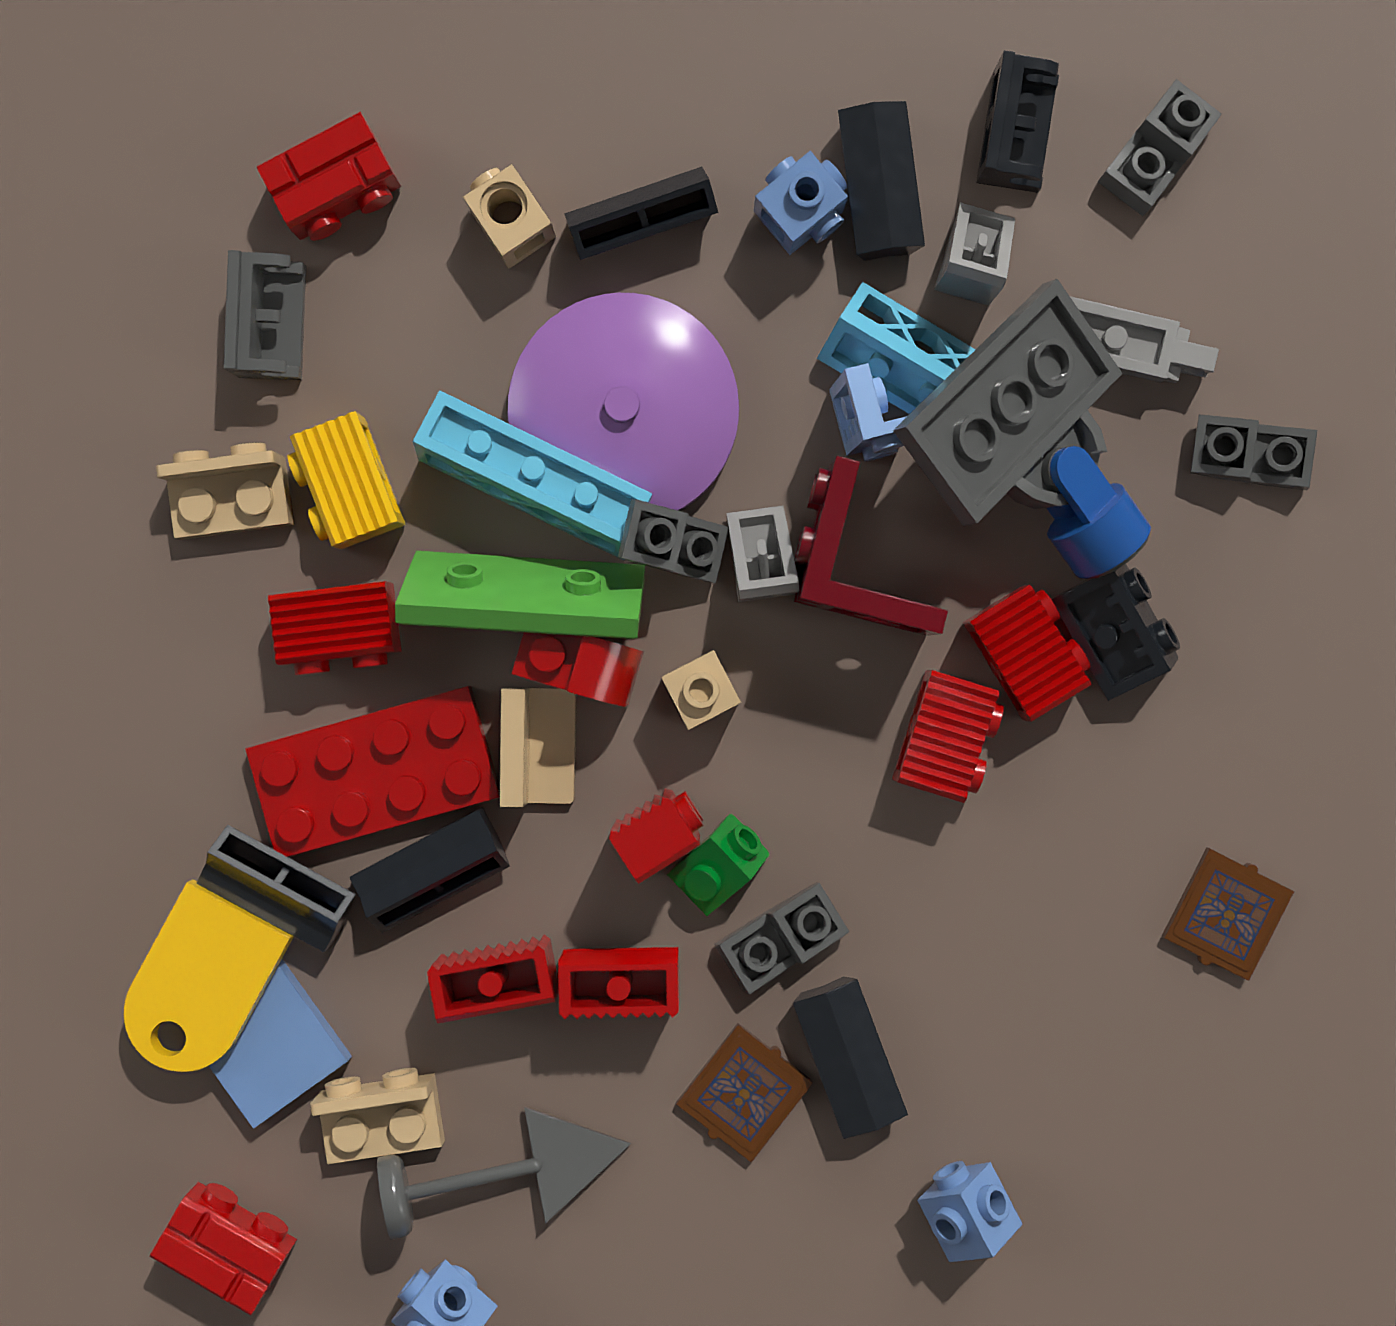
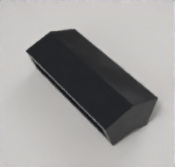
[838,101,925,261]
[564,166,719,260]
[349,807,510,933]
[197,825,356,952]
[793,976,908,1139]

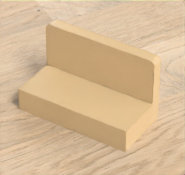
[500,688,576,807]

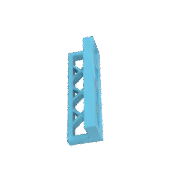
[817,282,976,414]
[412,390,652,560]

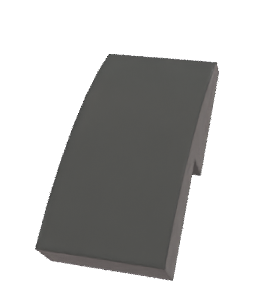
[1097,79,1222,216]
[1191,414,1318,490]
[618,499,729,583]
[714,883,850,994]

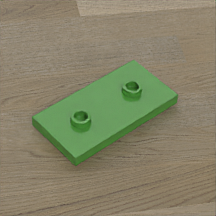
[395,551,645,639]

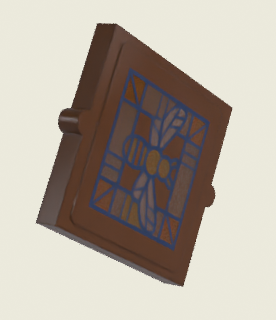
[1161,847,1295,981]
[676,1023,813,1162]

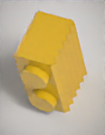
[287,411,405,549]

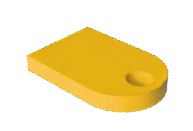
[124,879,294,1072]

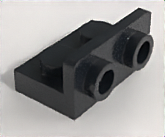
[1052,564,1180,701]

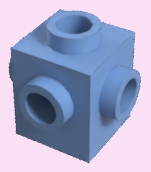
[753,150,848,255]
[917,1161,1023,1262]
[391,1259,498,1326]

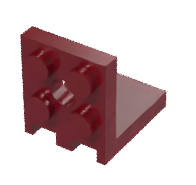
[794,456,948,636]

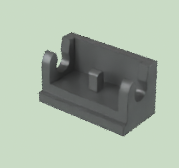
[224,250,306,380]

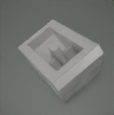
[934,202,1015,306]
[726,506,799,602]

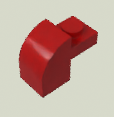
[511,632,644,707]

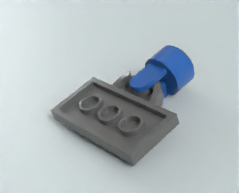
[893,279,1151,579]

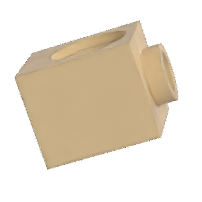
[463,164,556,269]
[661,650,741,730]

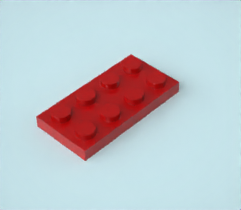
[245,685,500,857]

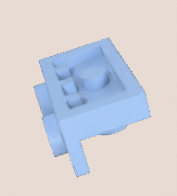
[829,363,907,461]

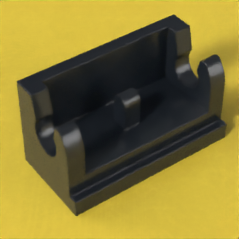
[976,50,1059,193]

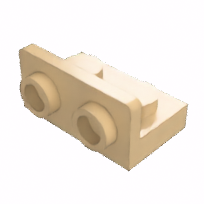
[156,443,294,540]
[310,1068,445,1164]

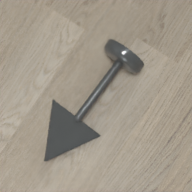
[377,1107,631,1240]

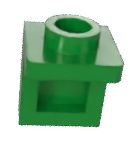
[667,814,769,916]

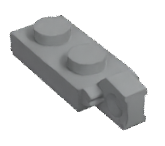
[1070,296,1219,383]

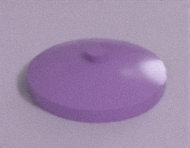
[508,293,739,511]

